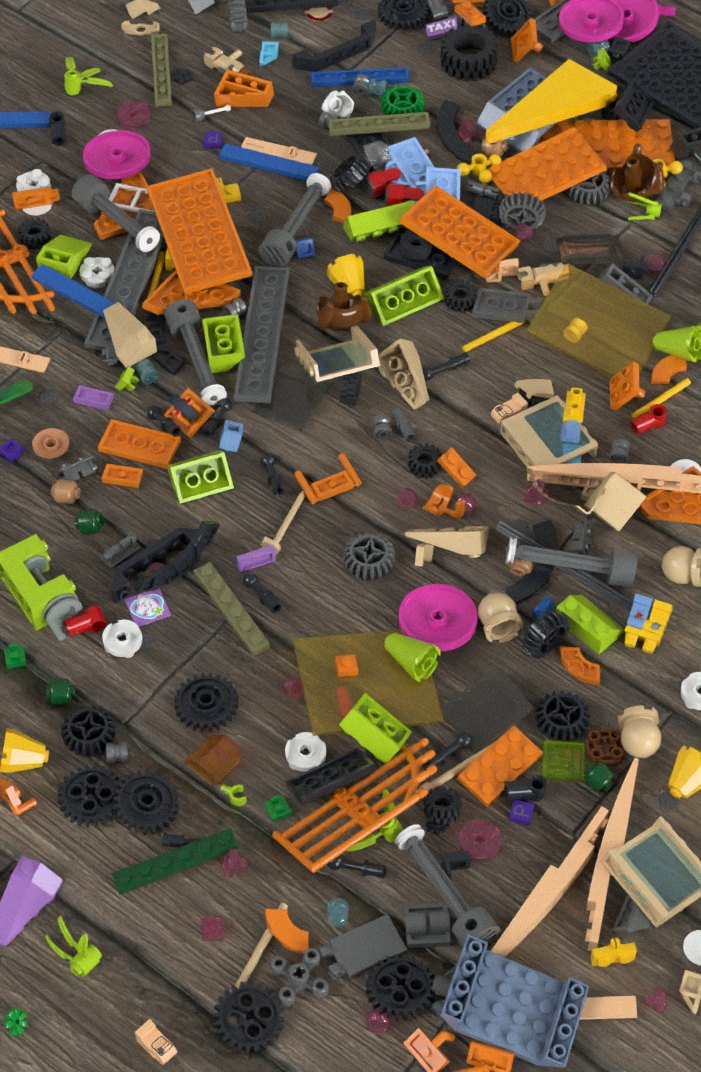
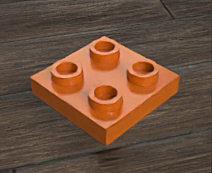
[609,361,645,411]

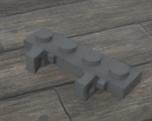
[656,159,701,212]

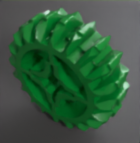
[381,84,425,115]

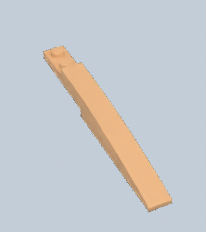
[527,463,701,493]
[585,758,639,951]
[491,806,609,957]

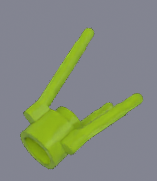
[623,193,662,220]

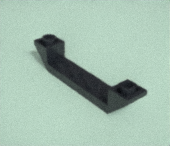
[292,19,376,72]
[111,528,198,603]

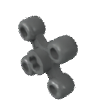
[270,948,329,1006]

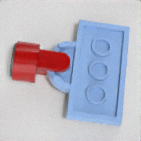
[362,137,435,199]
[385,167,461,207]

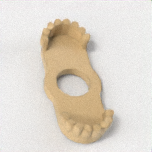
[121,20,160,36]

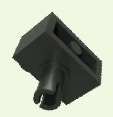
[669,127,701,167]

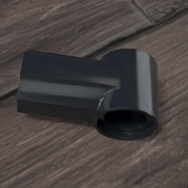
[49,111,66,146]
[504,775,547,801]

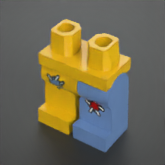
[560,388,586,443]
[625,594,672,654]

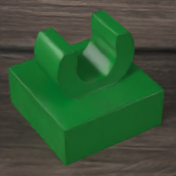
[4,643,27,669]
[264,795,292,823]

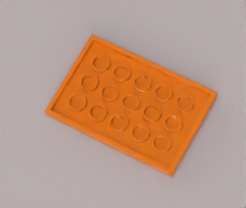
[485,127,607,200]
[399,185,520,279]

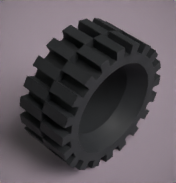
[440,24,498,82]

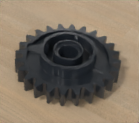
[378,0,429,31]
[482,0,533,37]
[174,673,239,733]
[112,770,180,835]

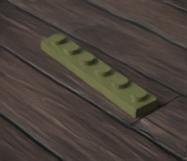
[151,34,172,106]
[328,112,430,136]
[193,562,270,657]

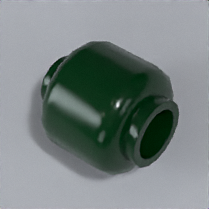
[74,509,104,535]
[46,678,75,705]
[584,761,614,792]

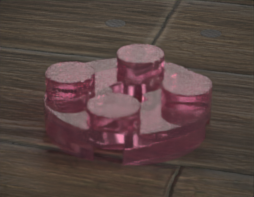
[117,100,150,130]
[459,819,501,861]

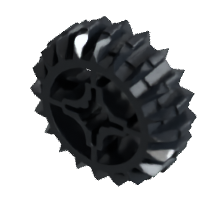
[330,152,371,194]
[522,609,570,659]
[535,690,590,743]
[61,704,116,757]

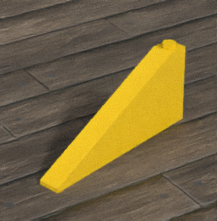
[485,59,617,144]

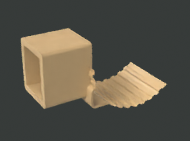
[527,468,646,531]

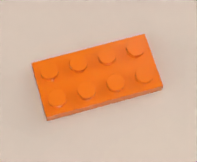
[98,419,181,469]
[457,725,543,807]

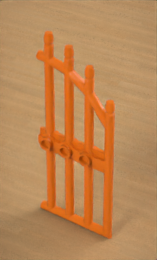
[0,209,55,314]
[272,738,437,873]

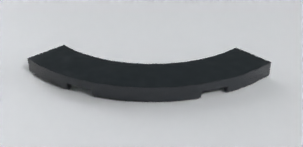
[437,99,481,165]
[145,311,185,376]
[505,520,558,605]
[134,521,220,593]

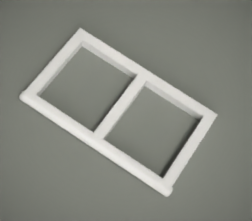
[109,183,155,212]

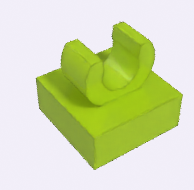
[593,48,611,72]
[115,367,139,391]

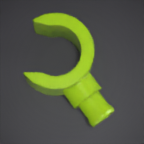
[220,784,247,806]

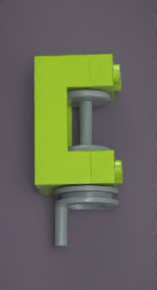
[0,534,82,641]

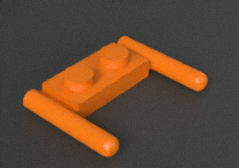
[294,453,362,504]

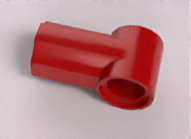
[630,404,667,435]
[64,606,107,636]

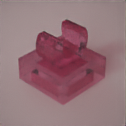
[457,118,480,143]
[524,479,548,505]
[223,848,247,878]
[201,917,224,942]

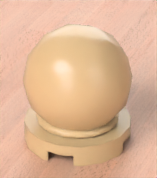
[661,546,701,587]
[478,592,524,643]
[618,705,662,758]

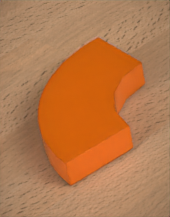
[324,188,351,224]
[651,355,687,384]
[559,647,600,685]
[265,909,308,954]

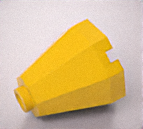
[327,254,365,297]
[0,728,49,773]
[668,745,701,799]

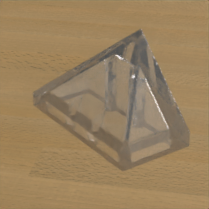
[363,140,391,172]

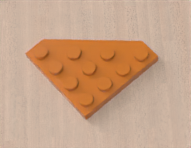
[94,171,153,240]
[143,270,241,315]
[638,466,701,524]

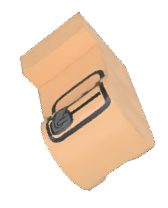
[491,393,528,426]
[135,1019,177,1065]

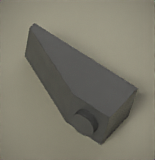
[595,263,653,309]

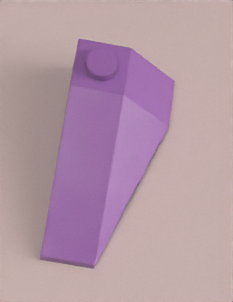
[0,856,63,947]

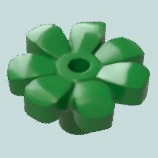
[3,1007,28,1036]

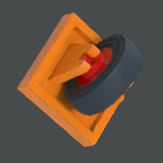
[164,388,215,439]

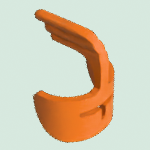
[421,484,465,518]

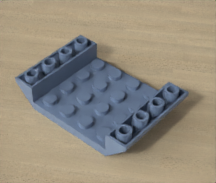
[476,68,557,152]
[440,934,589,1068]

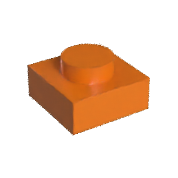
[335,655,358,677]

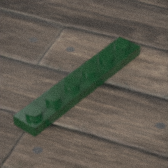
[112,828,239,895]

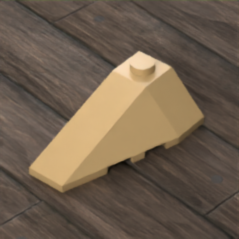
[103,302,157,369]
[377,339,429,410]
[405,526,489,558]

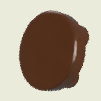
[584,729,625,767]

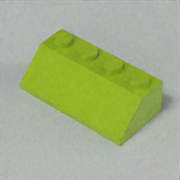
[343,200,415,242]
[363,266,444,326]

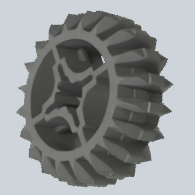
[226,0,247,32]
[566,171,611,206]
[499,191,546,232]
[343,531,395,581]

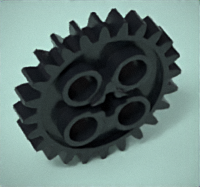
[57,764,122,828]
[366,954,436,1021]
[213,981,285,1055]

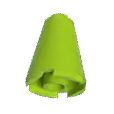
[653,326,701,362]
[384,633,441,682]

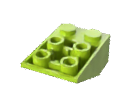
[36,235,92,280]

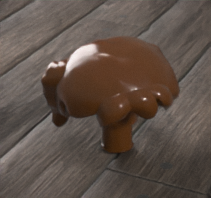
[610,144,665,202]
[316,282,372,331]

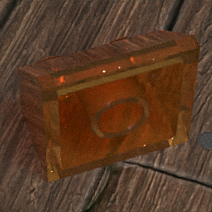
[184,734,242,786]

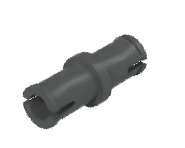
[466,180,501,199]
[391,408,416,442]

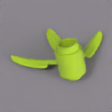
[64,57,113,95]
[346,790,404,852]
[45,915,102,977]

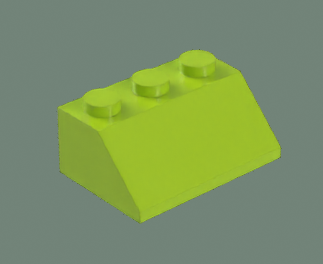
[202,314,245,373]
[167,450,234,504]
[556,595,625,655]
[339,693,412,763]

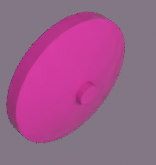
[559,0,624,42]
[607,0,659,43]
[83,130,151,179]
[398,584,478,652]

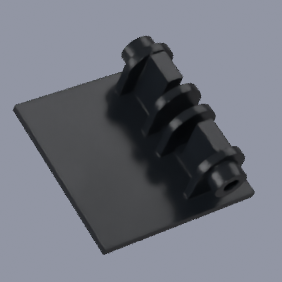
[472,193,506,227]

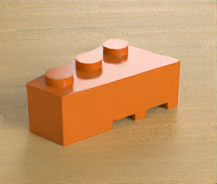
[214,70,274,107]

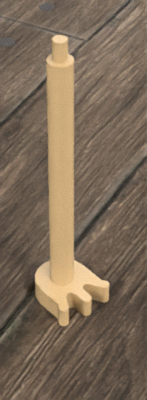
[261,490,305,555]

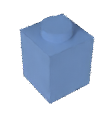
[219,420,243,452]

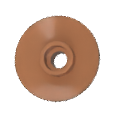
[32,428,70,459]

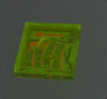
[542,740,585,782]

